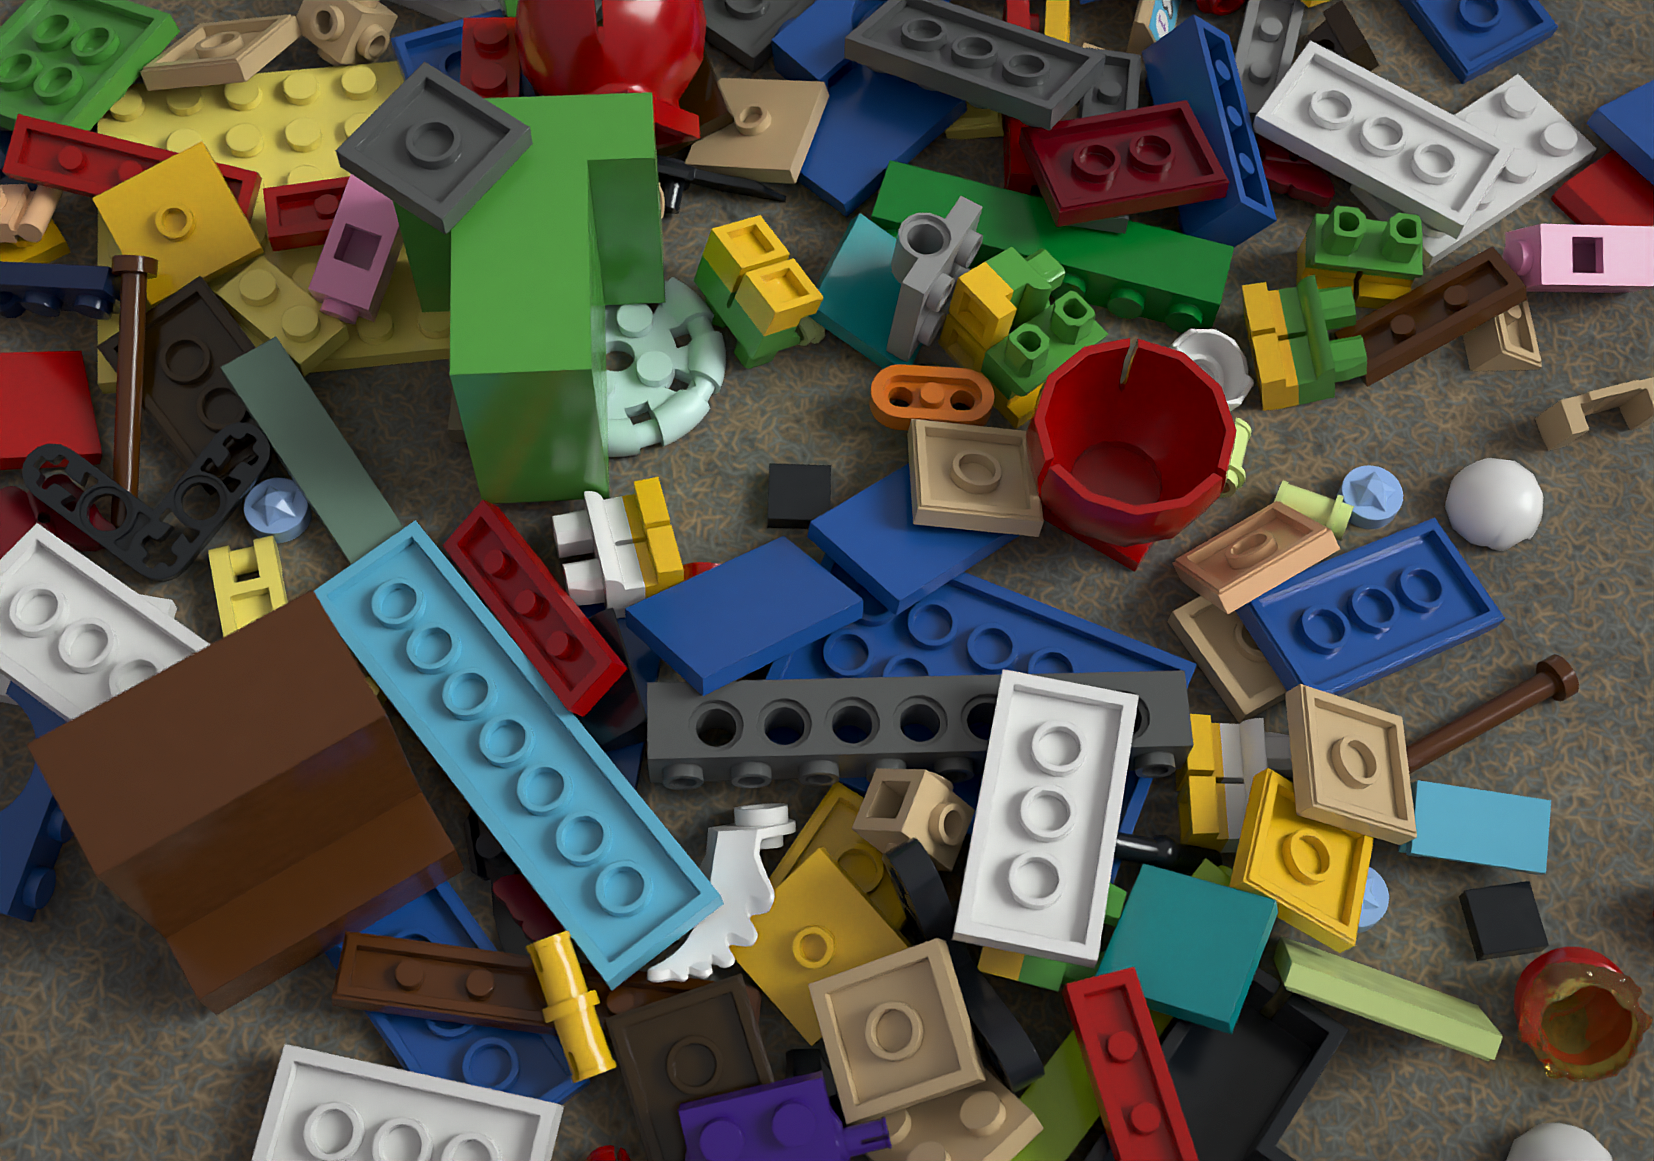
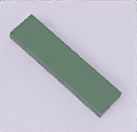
[221,337,404,566]

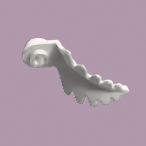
[647,803,796,983]

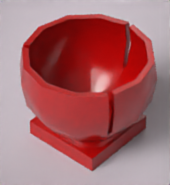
[514,0,707,149]
[1026,338,1237,572]

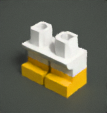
[552,477,684,618]
[1175,714,1293,853]

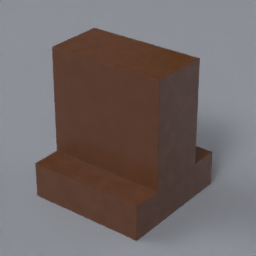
[27,589,464,1015]

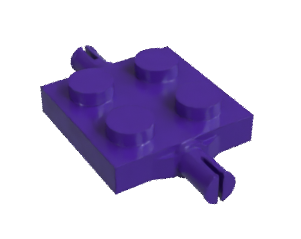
[678,1071,892,1161]

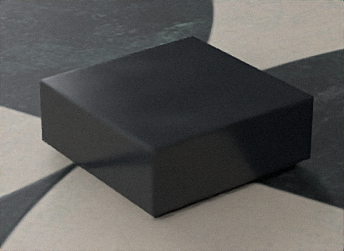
[767,463,831,529]
[1459,881,1549,961]

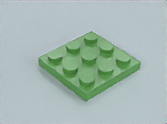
[0,0,180,131]

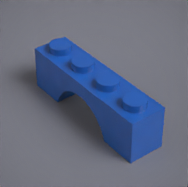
[771,0,950,90]
[0,681,74,922]

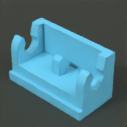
[1398,780,1551,875]

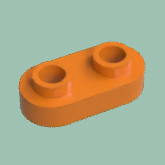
[869,364,994,431]

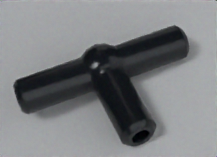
[1114,832,1223,873]

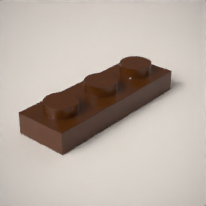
[1334,246,1527,387]

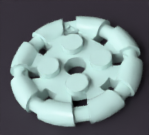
[605,277,726,457]

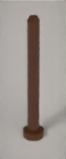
[111,255,158,529]
[1406,654,1579,774]

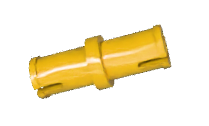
[525,931,617,1083]

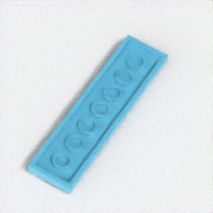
[314,520,724,991]

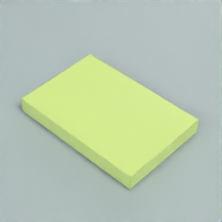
[1273,936,1503,1061]

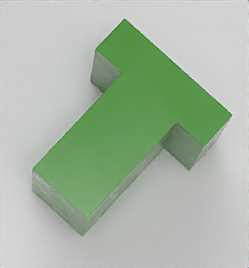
[393,92,665,504]

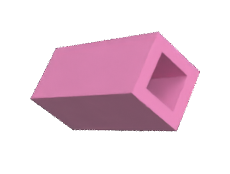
[308,174,404,324]
[1502,224,1654,293]

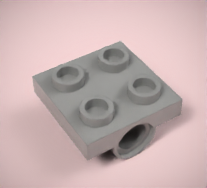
[886,196,983,362]

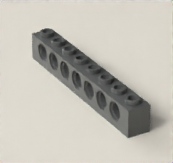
[647,670,1194,790]

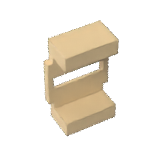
[1535,377,1654,451]

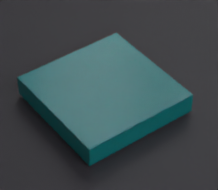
[808,213,923,369]
[1095,863,1278,1034]

